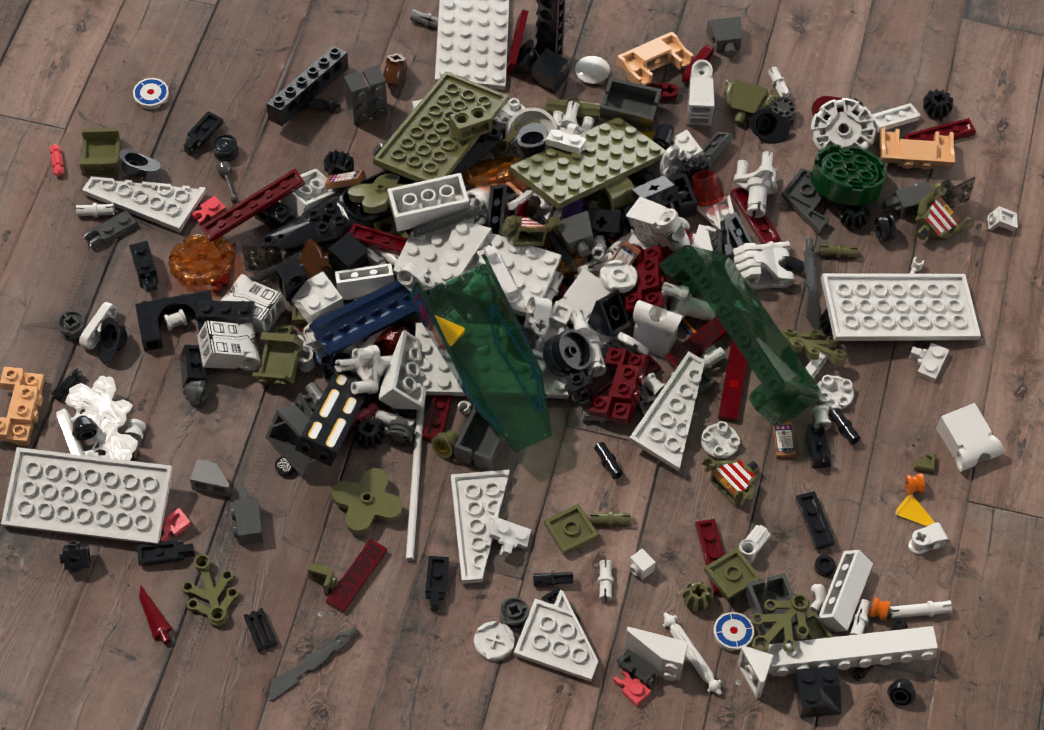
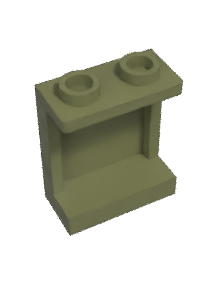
[80,128,121,175]
[252,332,304,386]

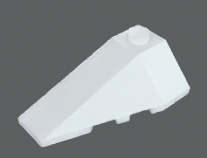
[379,330,426,409]

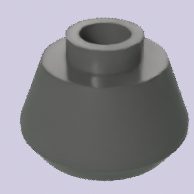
[183,380,207,406]

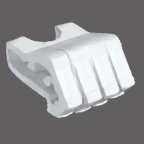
[733,243,794,291]

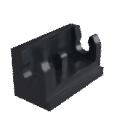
[180,344,206,388]
[805,423,831,468]

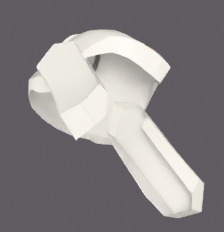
[508,189,553,223]

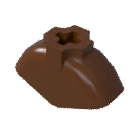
[383,53,407,84]
[298,239,329,280]

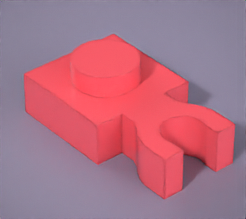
[191,196,226,226]
[160,508,192,542]
[613,669,651,707]

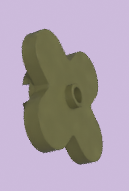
[348,173,408,214]
[332,468,403,534]

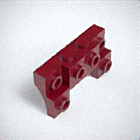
[624,245,667,314]
[589,347,649,425]

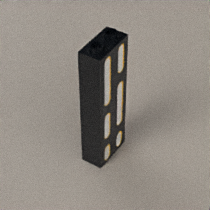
[295,370,368,467]

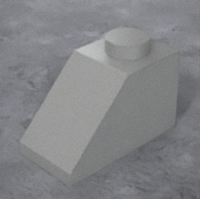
[190,459,231,497]

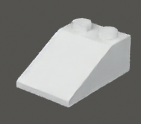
[279,169,341,218]
[624,627,688,681]

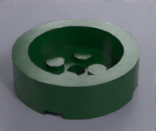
[810,144,887,206]

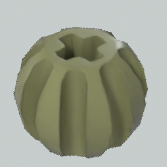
[682,581,713,611]

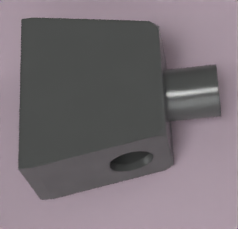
[706,16,742,57]
[555,211,595,257]

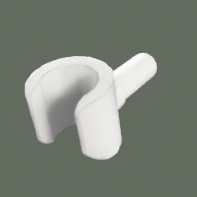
[909,257,924,274]
[458,396,480,415]

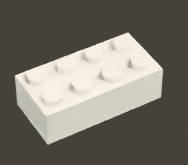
[387,173,470,232]

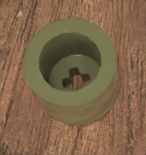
[593,177,635,211]

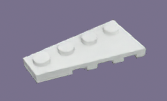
[434,221,492,290]

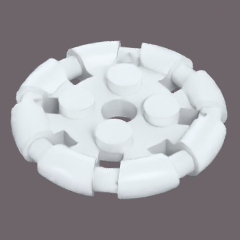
[811,98,876,150]

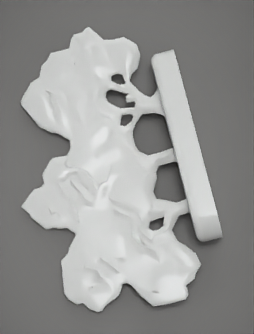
[56,376,138,461]

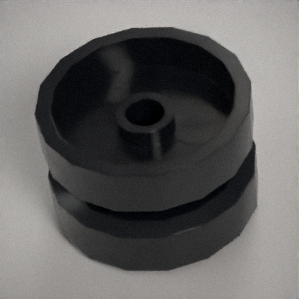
[543,329,593,377]

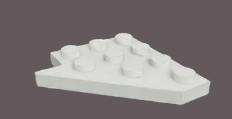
[514,590,598,682]

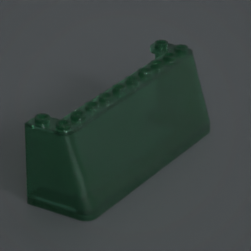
[659,245,821,428]

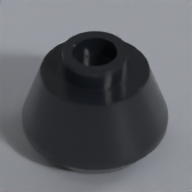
[72,415,99,441]
[887,678,916,706]

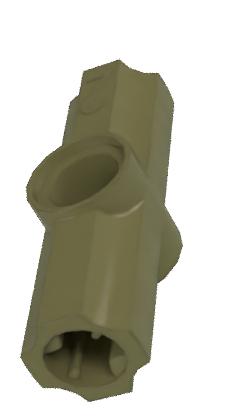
[546,97,601,120]

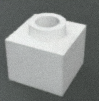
[629,548,656,580]

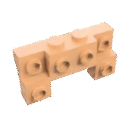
[617,32,694,85]
[880,128,955,170]
[0,367,45,447]

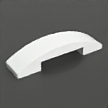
[524,301,574,374]

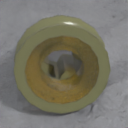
[431,430,459,458]

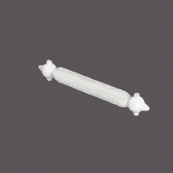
[663,612,722,695]

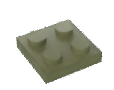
[544,504,599,555]
[704,548,761,601]

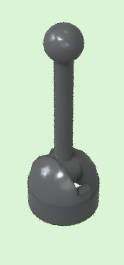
[216,161,238,202]

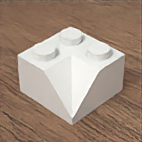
[292,272,344,324]

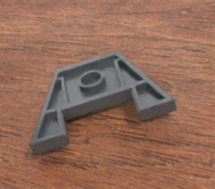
[781,168,829,234]

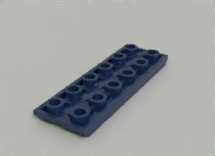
[309,280,426,357]

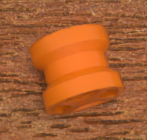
[904,473,925,495]
[869,597,891,621]

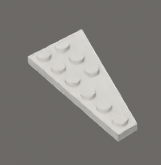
[82,176,207,232]
[628,351,705,471]

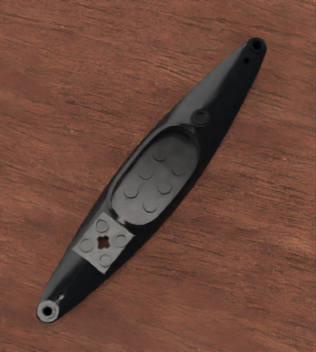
[260,128,502,251]

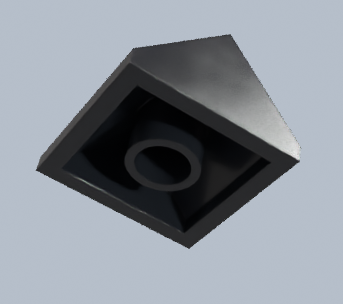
[587,290,631,337]

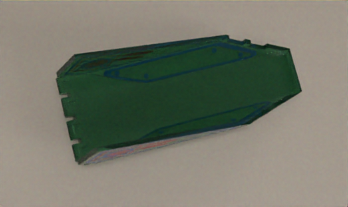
[410,254,552,452]

